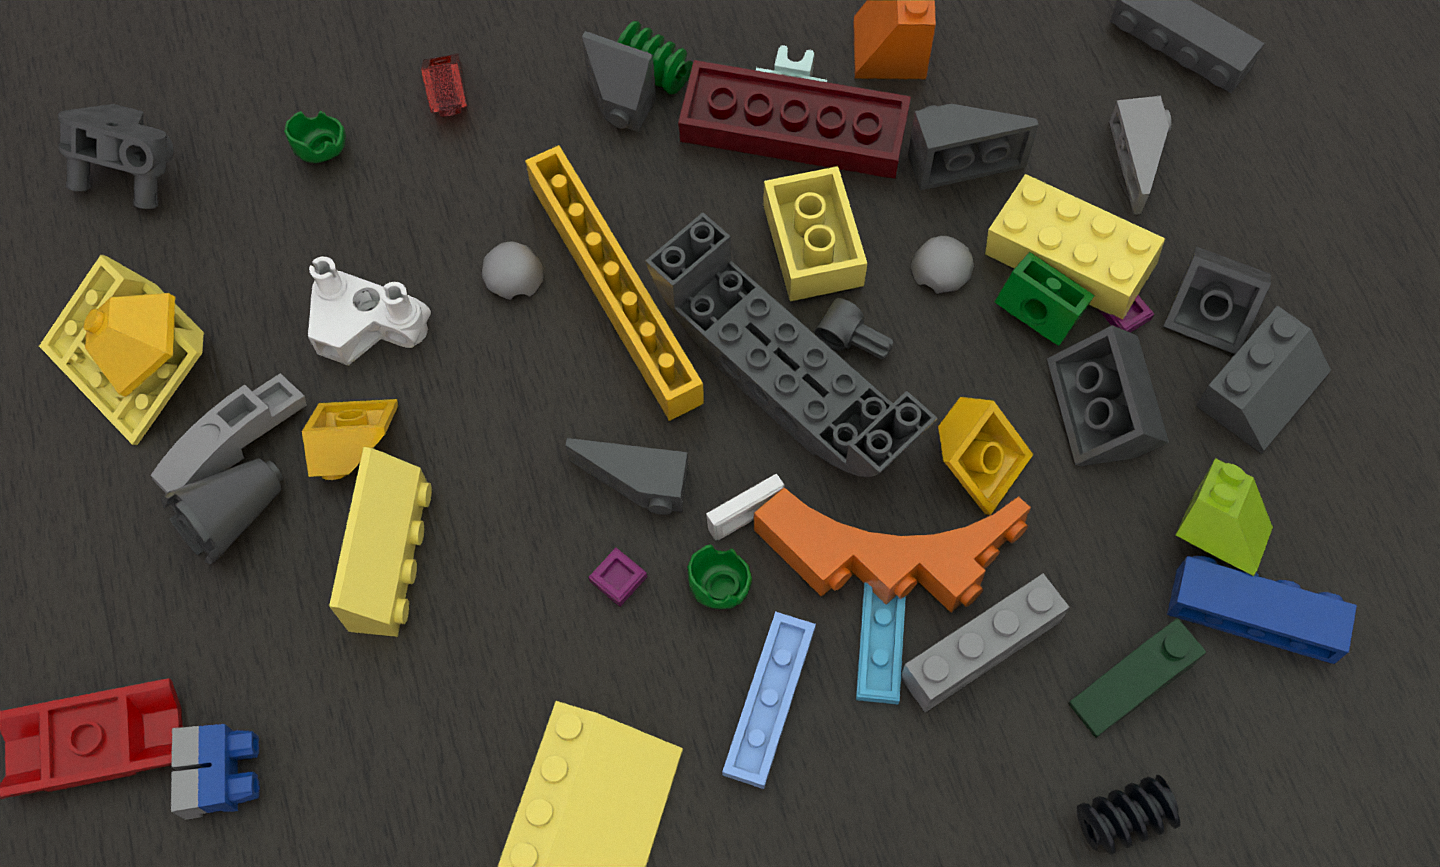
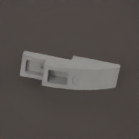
[151,373,307,496]

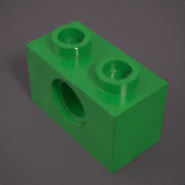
[994,252,1095,346]

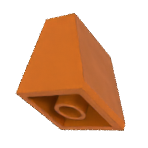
[854,0,936,79]

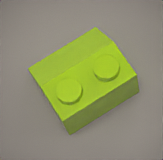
[1176,458,1273,576]

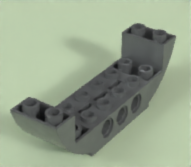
[645,212,937,477]

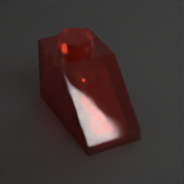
[421,53,467,117]

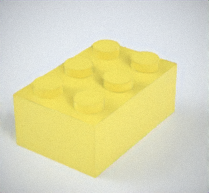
[763,166,867,301]

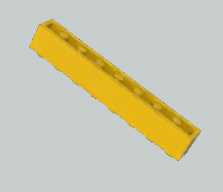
[525,145,704,421]

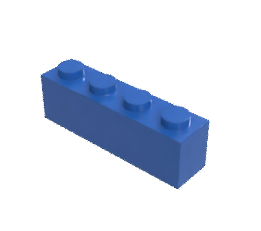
[1167,556,1357,664]

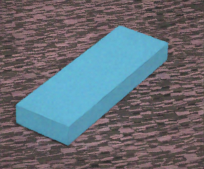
[856,582,906,704]

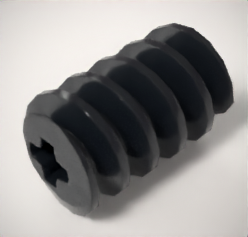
[1077,774,1181,855]

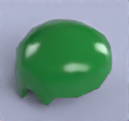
[284,111,346,163]
[687,544,752,609]

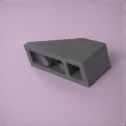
[566,438,689,515]

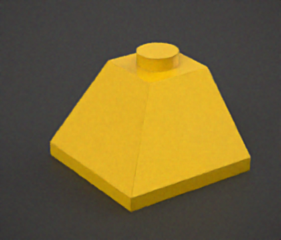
[83,293,175,397]
[938,397,1034,515]
[302,399,398,480]

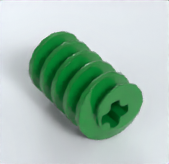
[617,20,693,94]

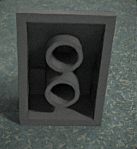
[908,103,1039,191]

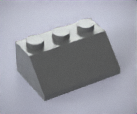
[1196,305,1331,454]
[1047,325,1169,466]

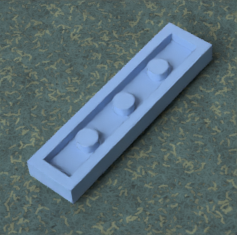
[722,612,816,789]

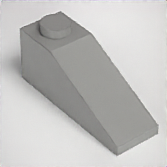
[1109,96,1172,215]

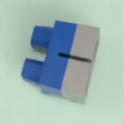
[171,724,259,820]

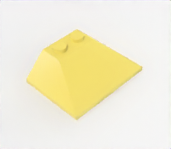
[39,255,204,445]

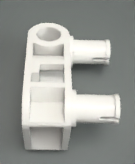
[308,256,431,366]

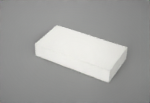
[706,473,784,541]

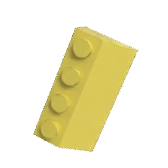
[329,447,432,637]

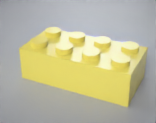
[985,174,1165,320]

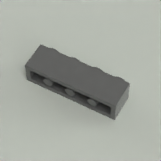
[1110,0,1265,94]

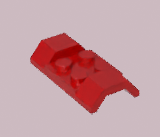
[0,678,183,799]

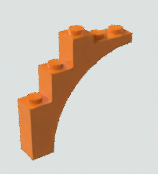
[754,488,1031,613]

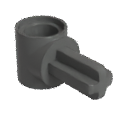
[814,298,893,359]

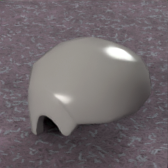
[910,236,974,294]
[481,241,544,300]

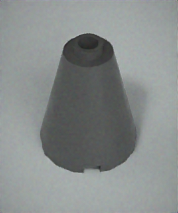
[161,458,283,564]

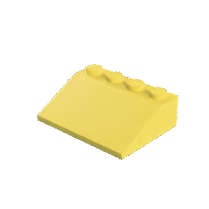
[498,701,683,867]

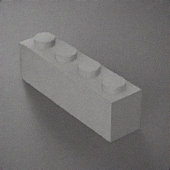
[901,573,1070,713]

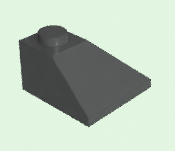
[582,31,656,132]

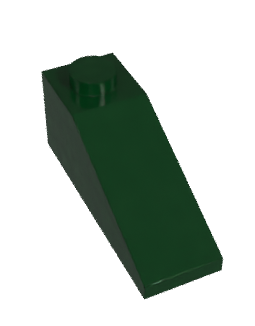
[1068,618,1206,738]

